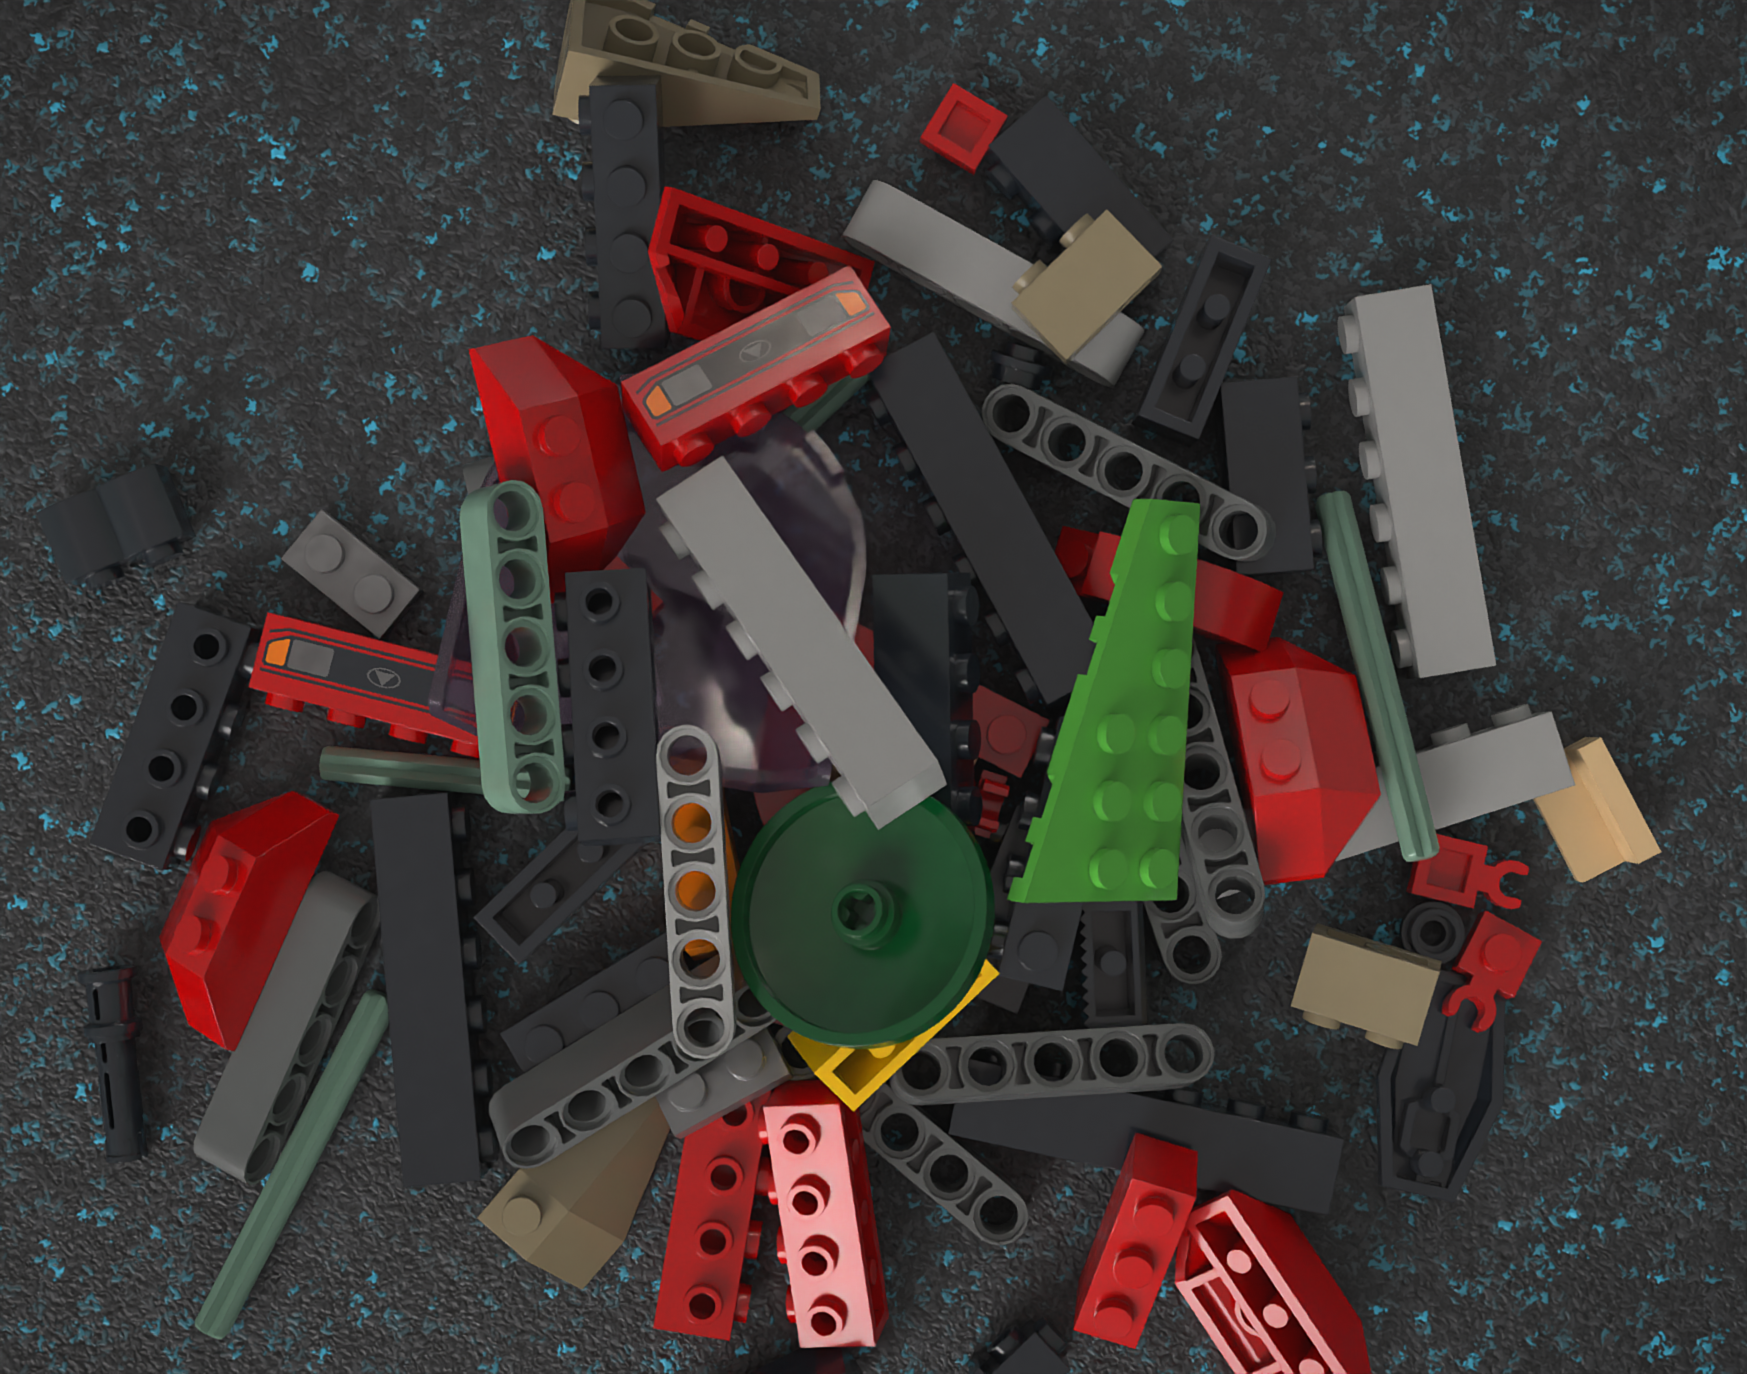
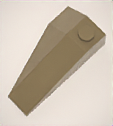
[552,0,821,127]
[477,1096,670,1290]

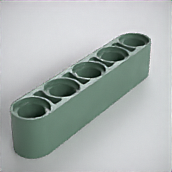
[460,480,565,814]

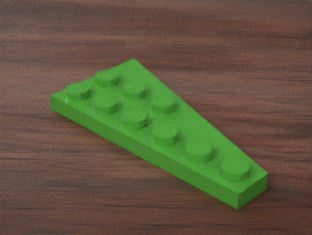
[1007,499,1200,903]

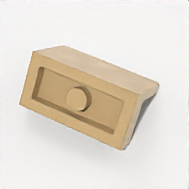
[1533,737,1661,882]

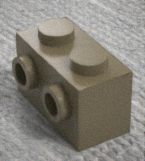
[1011,210,1162,364]
[1291,923,1442,1049]

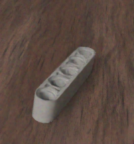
[841,180,1145,388]
[656,725,737,1059]

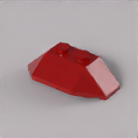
[648,186,875,342]
[468,335,646,604]
[1215,637,1381,885]
[159,791,339,1051]
[1175,1189,1372,1374]

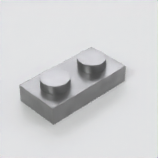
[281,509,424,640]
[655,1026,794,1139]

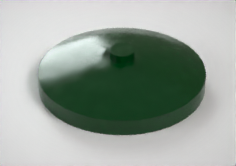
[731,781,995,1049]

